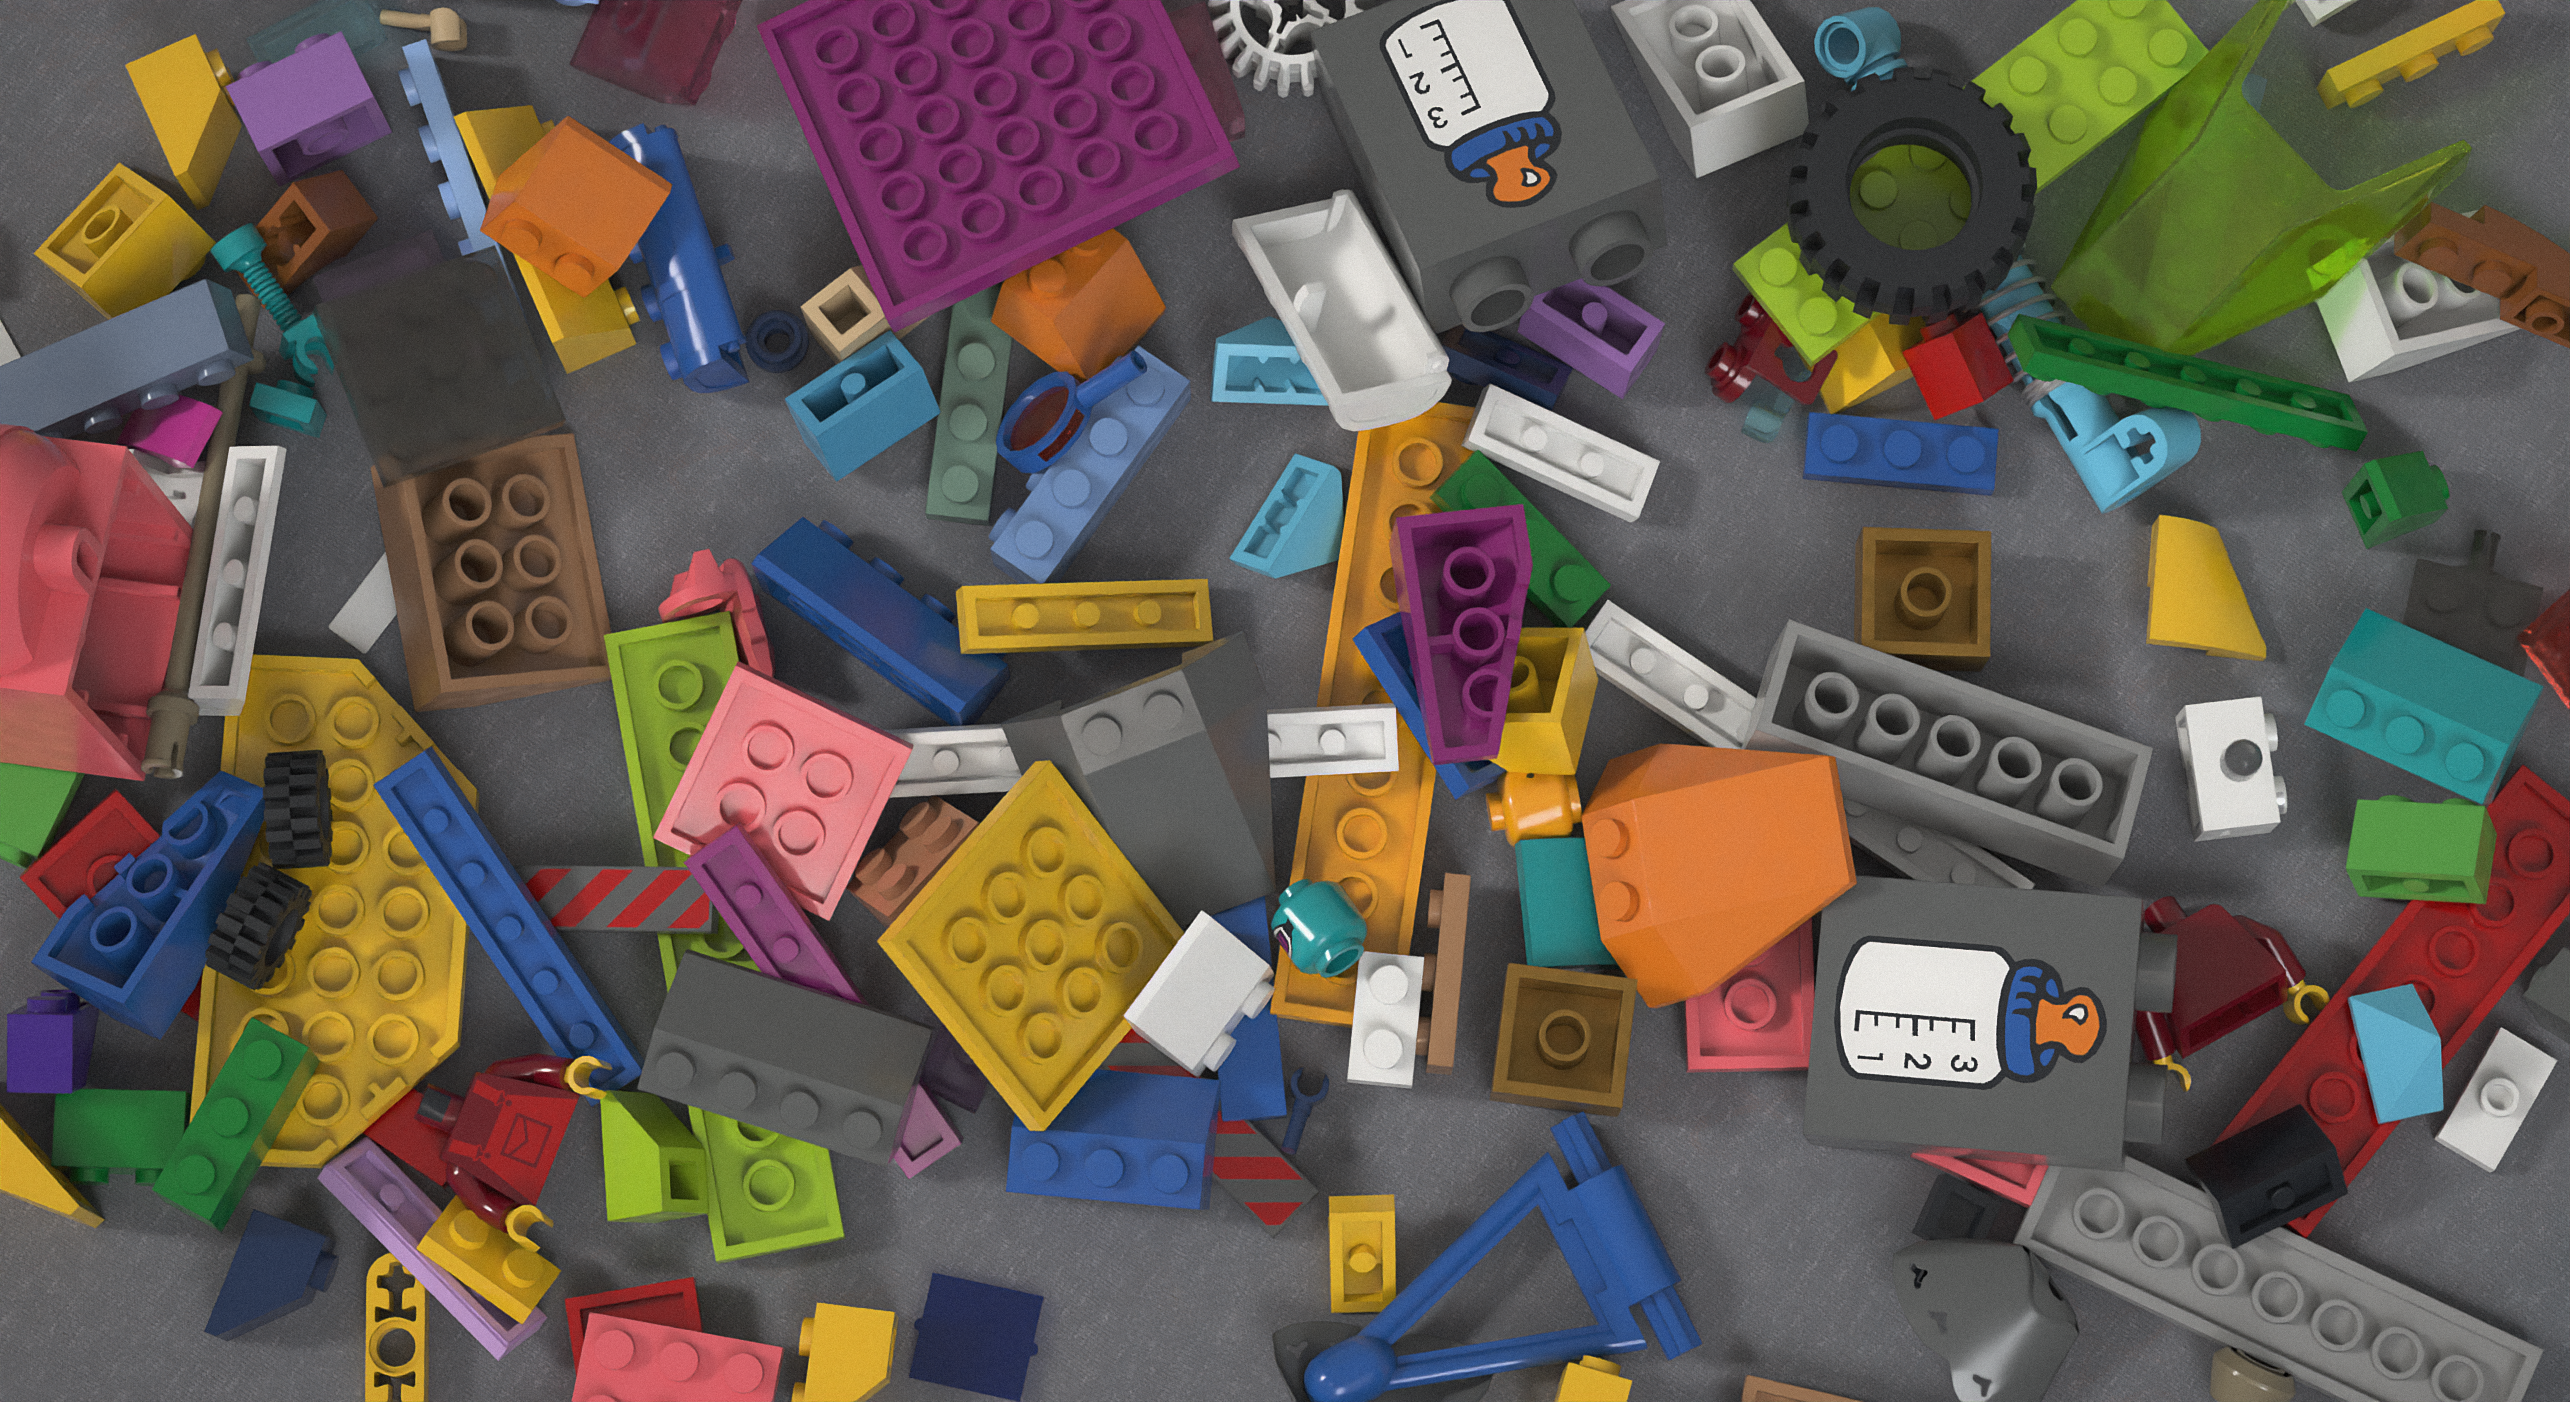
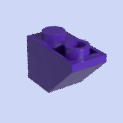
[7,989,99,1094]

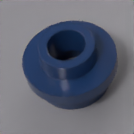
[745,310,809,373]

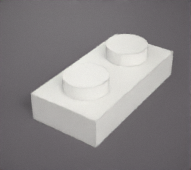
[1347,951,1424,1089]

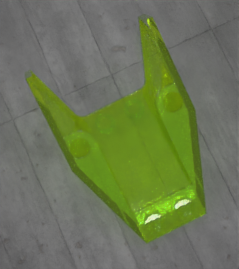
[2050,0,2473,356]

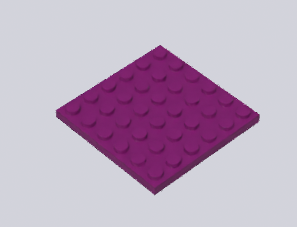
[756,0,1241,333]

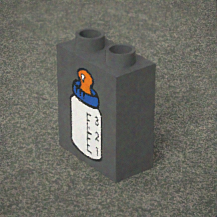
[1309,0,1667,334]
[1803,875,2178,1172]

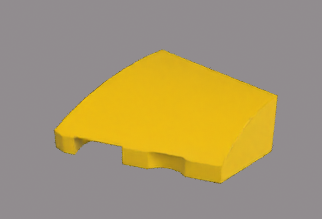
[2146,515,2267,661]

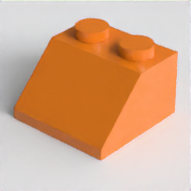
[480,116,673,298]
[991,228,1166,384]

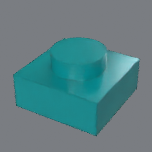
[249,380,327,438]

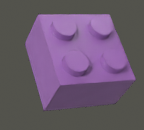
[226,31,392,187]

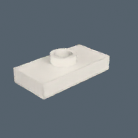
[2434,1027,2558,1173]

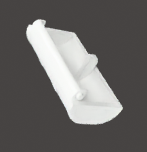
[1232,189,1452,431]

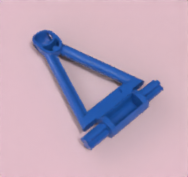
[1303,1111,1703,1402]

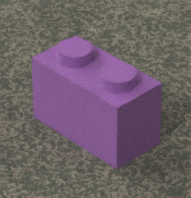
[1517,278,1665,399]

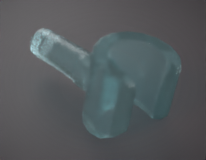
[1741,369,1812,443]

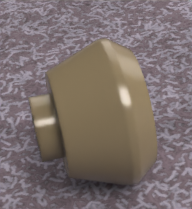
[2209,1345,2296,1402]

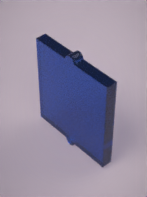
[909,1272,1044,1402]

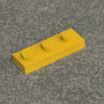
[2316,0,2506,110]

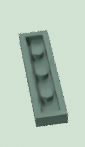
[925,279,1014,526]

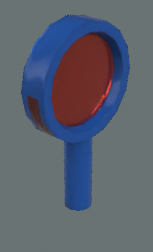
[996,351,1147,473]

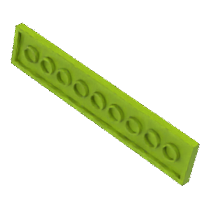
[604,611,846,1264]

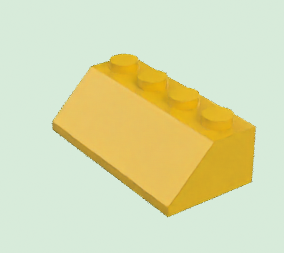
[454,105,640,374]

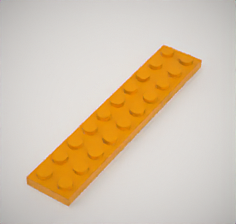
[1270,402,1476,1028]

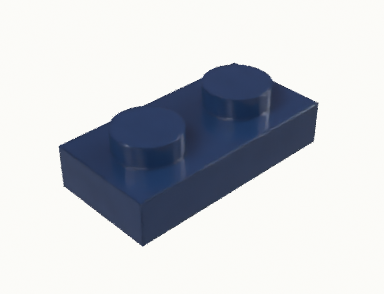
[1442,324,1573,412]

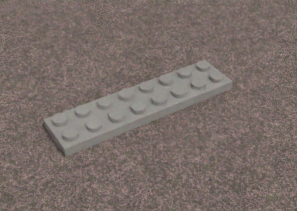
[2012,1155,2544,1402]

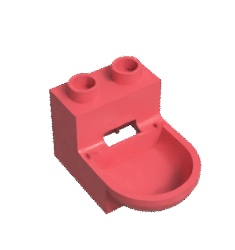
[0,423,193,781]

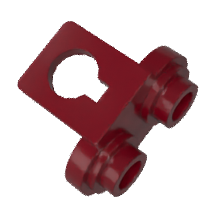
[1705,292,1838,405]

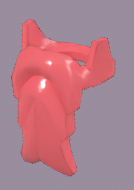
[658,549,775,678]

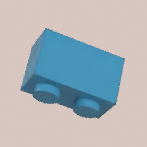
[785,330,941,482]

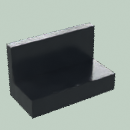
[2185,1104,2348,1249]

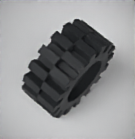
[263,750,333,869]
[205,862,312,991]

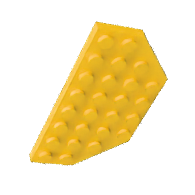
[190,654,480,1169]

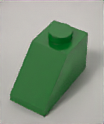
[2341,451,2450,549]

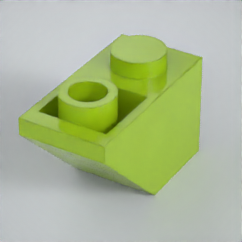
[600,1090,709,1223]

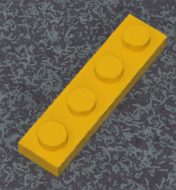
[956,579,1214,654]

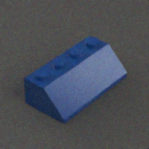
[751,517,1011,726]

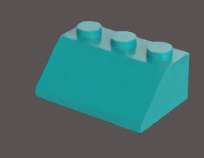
[2304,608,2545,805]

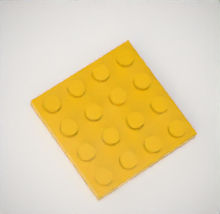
[877,760,1184,1131]

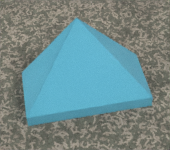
[1210,316,1329,406]
[1229,453,1344,579]
[2347,984,2444,1124]

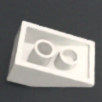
[1611,0,1809,178]
[2303,210,2522,383]

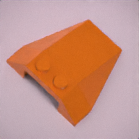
[1581,743,1857,1009]

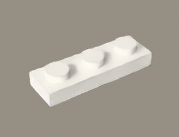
[1461,384,1660,523]

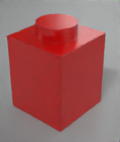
[1902,312,2014,420]

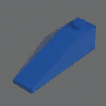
[31,771,265,1040]

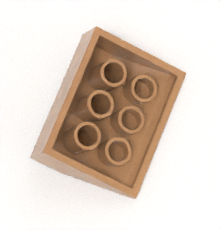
[371,433,612,712]

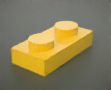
[416,1195,562,1324]

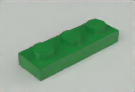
[1429,450,1611,628]

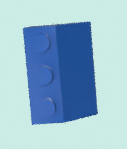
[1006,1069,1221,1210]

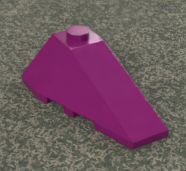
[1389,504,1533,766]

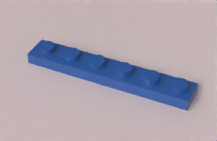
[373,746,645,1107]

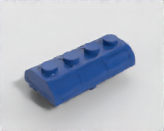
[609,123,750,393]

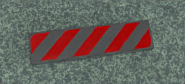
[469,865,719,934]
[1100,1028,1319,1239]

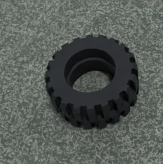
[1786,67,2037,325]

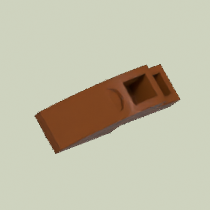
[2394,202,2570,349]

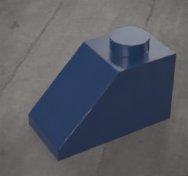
[204,1209,339,1341]

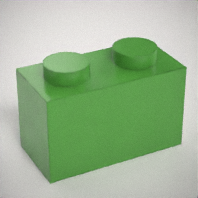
[2346,795,2497,904]

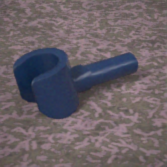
[1281,1067,1329,1154]

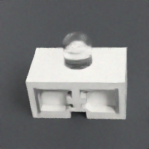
[2175,696,2287,842]

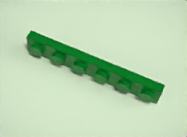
[2008,314,2368,452]

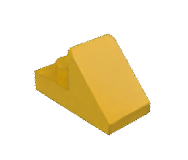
[1328,1194,1396,1313]

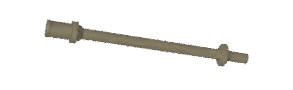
[141,294,267,779]

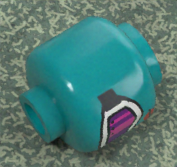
[1271,879,1368,978]

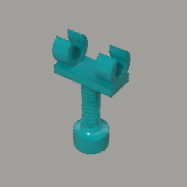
[210,223,339,387]

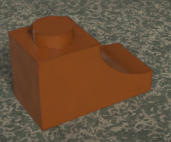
[235,170,378,309]

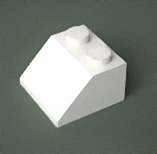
[1124,910,1275,1078]

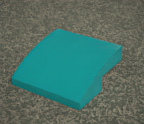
[1515,838,1621,971]

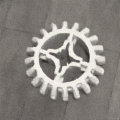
[1208,0,1376,98]

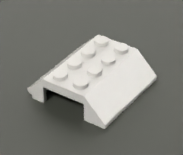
[129,446,287,716]

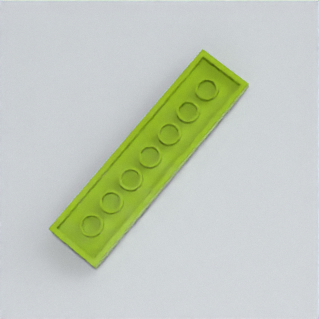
[1732,0,2212,367]

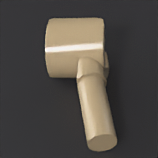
[380,7,467,51]

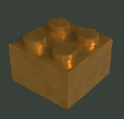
[1854,527,1991,672]
[1490,963,1638,1117]

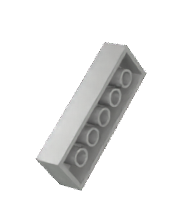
[1741,619,2153,889]

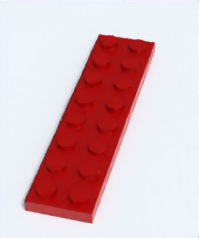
[2209,764,2570,1239]

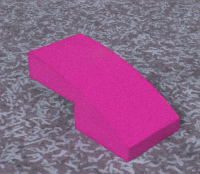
[116,395,223,468]

